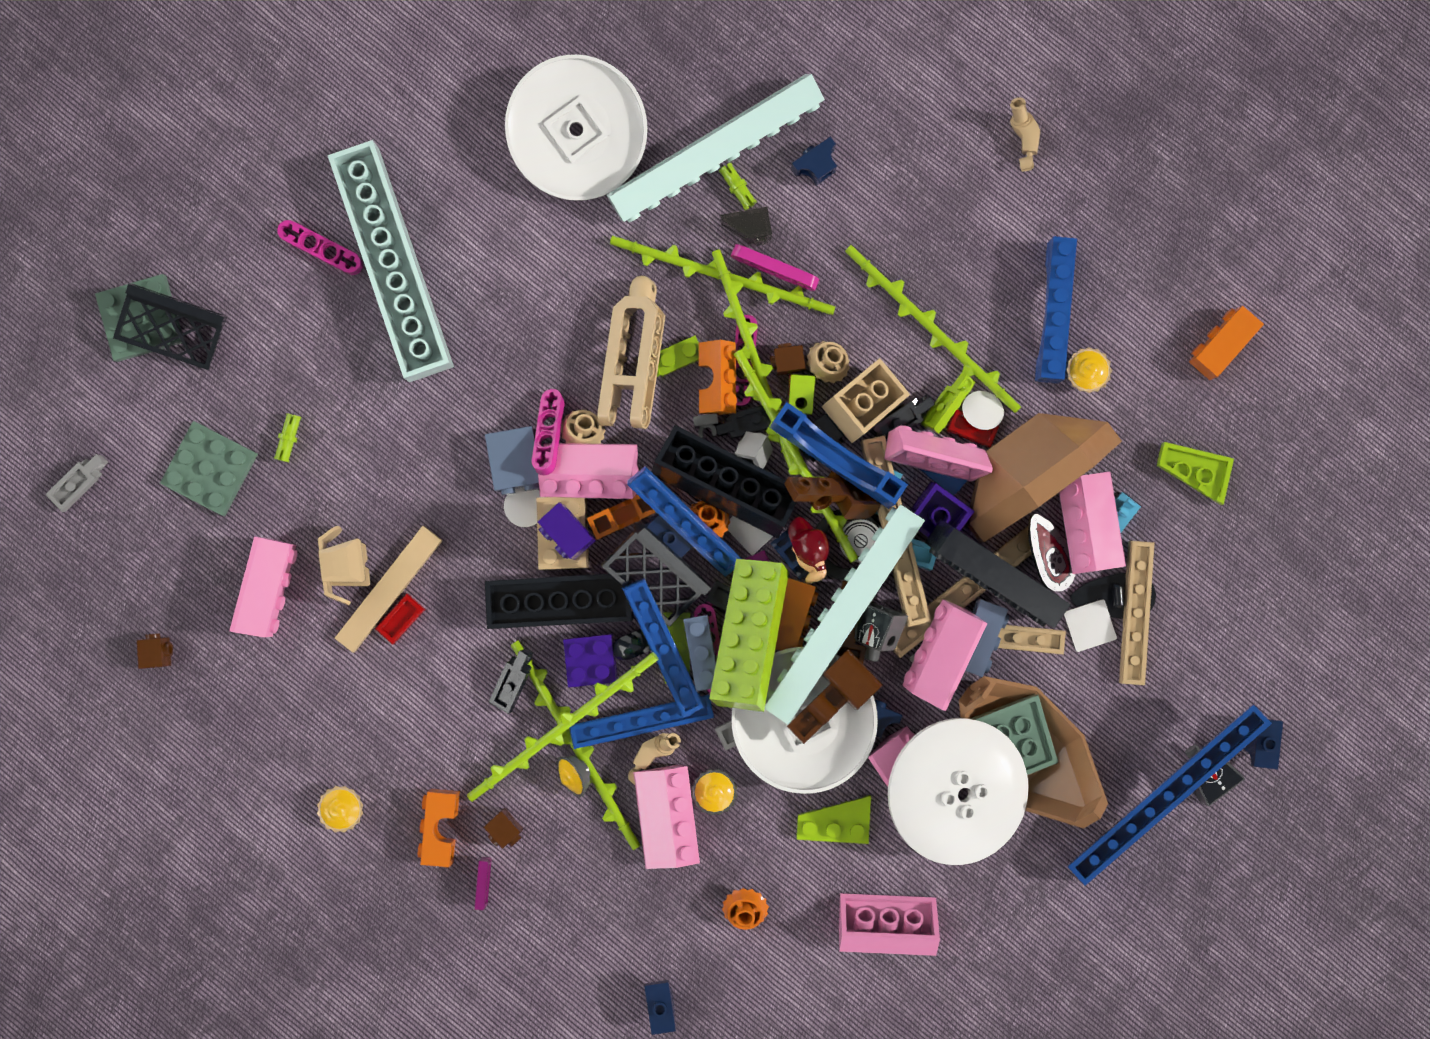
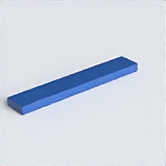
[627,466,742,577]
[622,578,704,718]
[569,694,714,749]

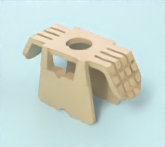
[318,526,370,605]

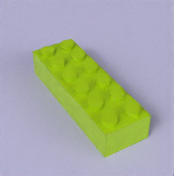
[709,559,789,712]

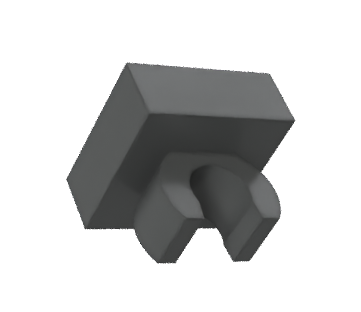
[693,413,718,439]

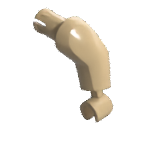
[628,733,681,785]

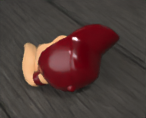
[788,517,829,585]

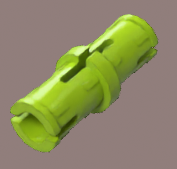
[719,163,757,210]
[274,413,302,463]

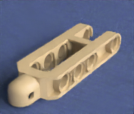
[597,276,665,429]

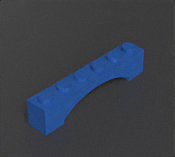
[1035,236,1077,384]
[769,402,908,509]

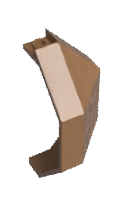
[966,413,1122,543]
[959,676,1108,828]

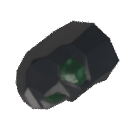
[613,629,651,660]

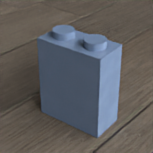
[485,426,539,495]

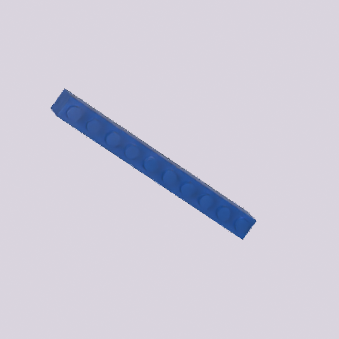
[1068,704,1272,886]

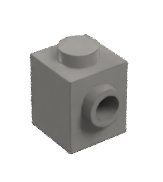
[735,431,773,469]

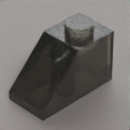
[721,207,772,246]

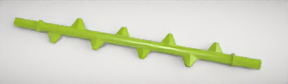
[610,235,836,315]
[845,245,1021,413]
[712,249,794,468]
[734,349,859,563]
[510,640,641,850]
[467,652,659,802]

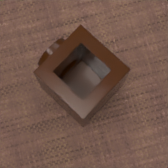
[769,343,805,376]
[136,633,173,669]
[483,808,523,849]

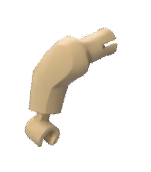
[1010,97,1040,172]

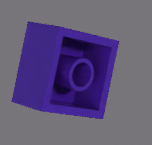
[910,481,974,537]
[537,502,596,560]
[563,634,618,688]

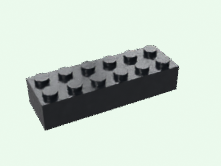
[651,425,797,539]
[925,519,1071,629]
[484,574,633,629]

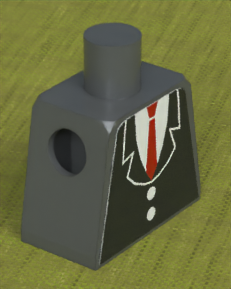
[855,601,908,661]
[1185,744,1245,806]

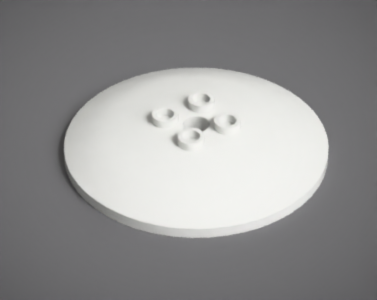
[505,55,647,201]
[732,647,877,794]
[888,718,1028,865]

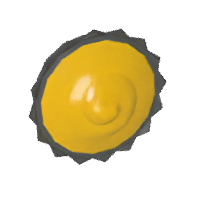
[556,756,590,798]
[691,769,738,816]

